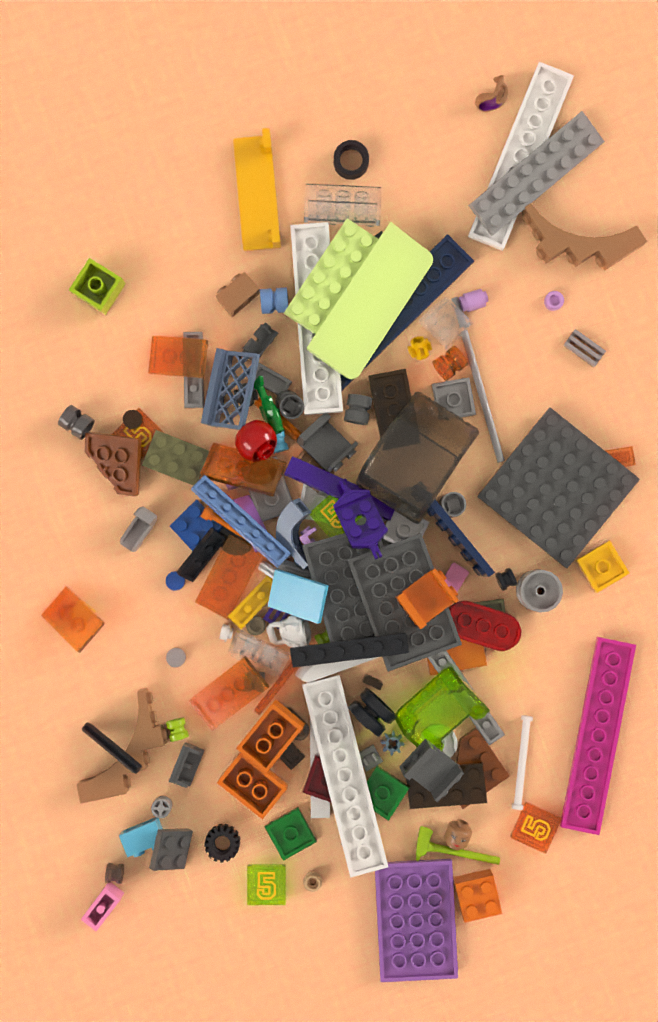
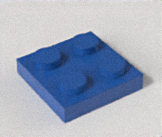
[170,499,224,551]

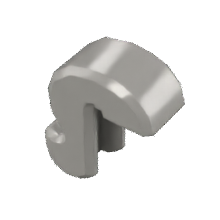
[120,506,157,552]

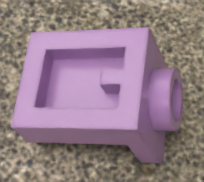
[299,526,317,545]

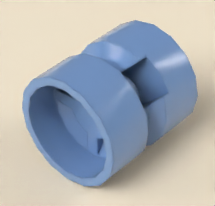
[260,287,288,314]

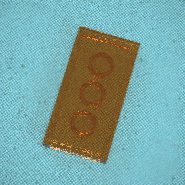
[200,443,286,497]
[195,534,262,620]
[189,656,270,731]

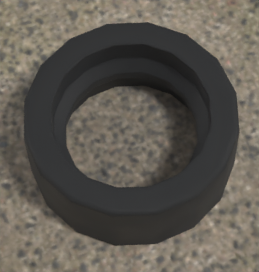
[333,140,369,180]

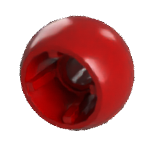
[235,420,277,462]

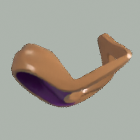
[475,74,508,112]

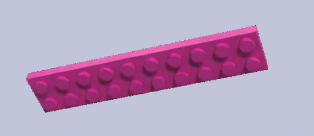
[560,637,636,835]

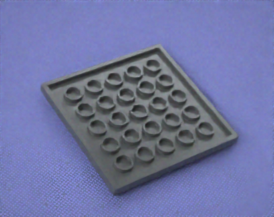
[477,407,640,568]

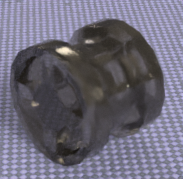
[105,862,124,884]

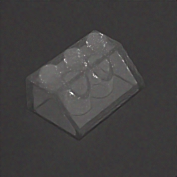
[228,629,291,677]

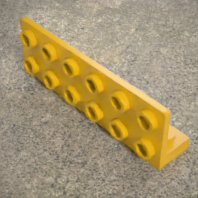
[233,128,281,251]

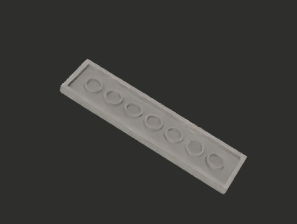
[468,111,605,236]

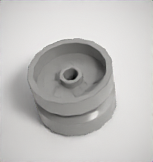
[516,569,563,613]

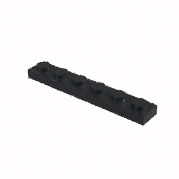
[290,633,409,668]

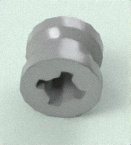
[151,795,173,818]

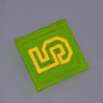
[309,495,362,537]
[247,864,286,905]

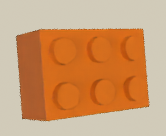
[236,699,306,773]
[217,752,288,820]

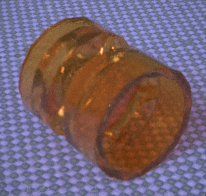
[432,346,469,381]

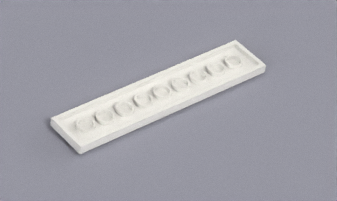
[468,62,574,251]
[290,222,343,415]
[302,675,388,878]

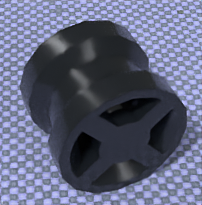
[495,568,517,591]

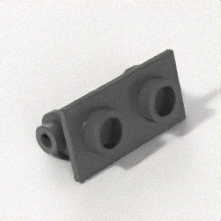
[242,322,278,361]

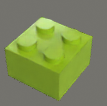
[69,258,126,315]

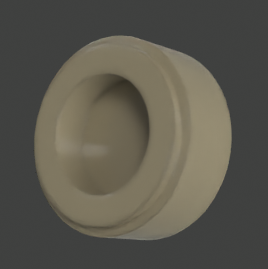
[246,616,266,635]

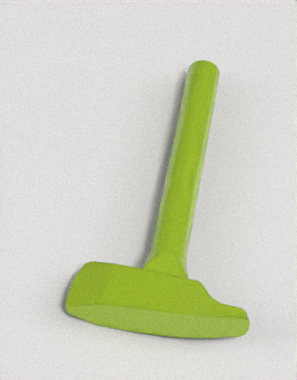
[416,826,500,865]

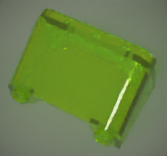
[395,667,490,752]

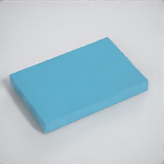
[267,569,329,624]

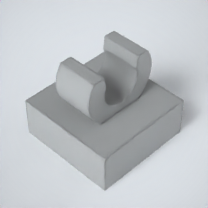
[359,744,383,772]

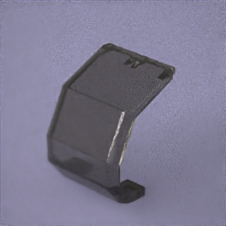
[356,392,479,524]

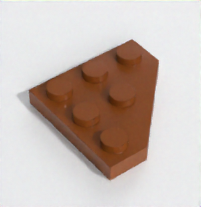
[84,432,142,497]
[456,727,510,809]

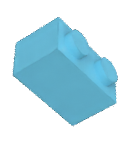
[119,817,163,858]

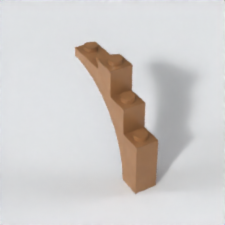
[521,203,647,271]
[76,688,169,804]

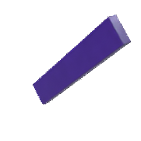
[284,456,397,521]

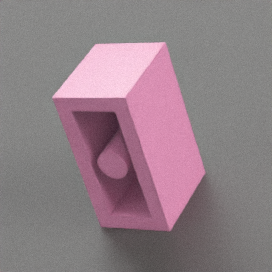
[81,881,124,931]

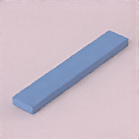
[191,475,291,568]

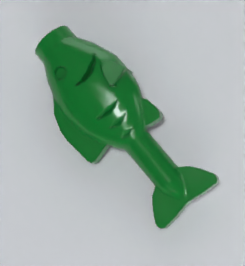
[253,375,284,434]

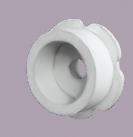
[219,623,234,642]

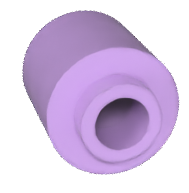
[459,288,488,312]

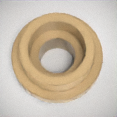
[303,872,322,892]

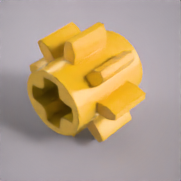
[407,336,433,360]

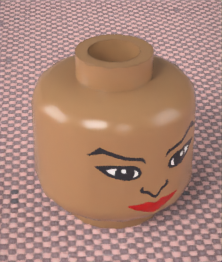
[444,819,472,850]

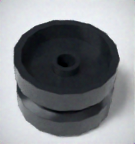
[348,687,398,737]

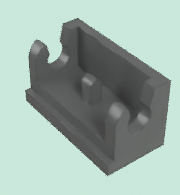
[169,742,205,788]

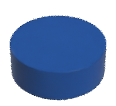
[165,571,186,591]

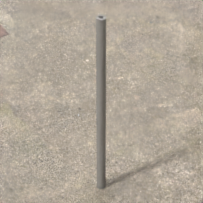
[451,297,505,463]

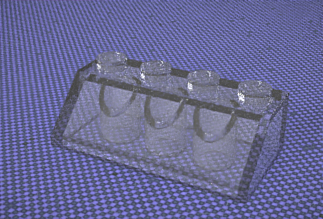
[304,183,381,227]

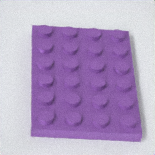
[375,859,458,982]

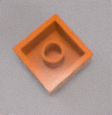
[453,869,502,923]

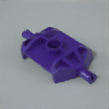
[333,479,388,560]

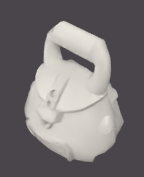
[266,615,311,647]

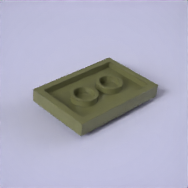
[142,430,210,486]

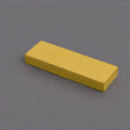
[227,575,273,630]

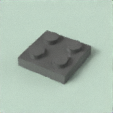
[149,828,193,871]

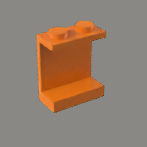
[395,568,459,629]

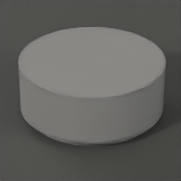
[166,648,186,667]

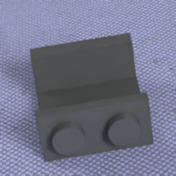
[297,413,358,473]
[399,738,464,802]

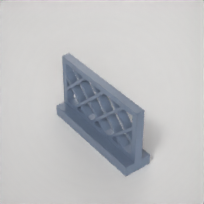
[201,348,260,430]

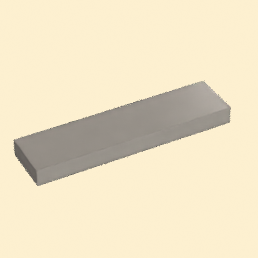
[183,332,204,408]

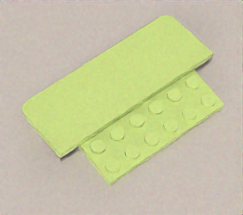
[284,218,433,379]

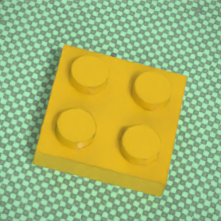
[576,540,630,593]

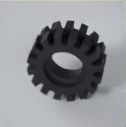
[204,824,240,863]

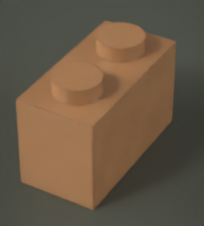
[216,272,260,317]

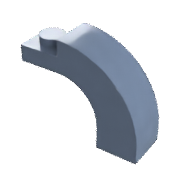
[276,498,312,570]

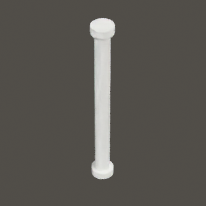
[511,715,533,810]

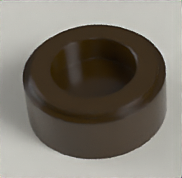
[123,410,143,430]

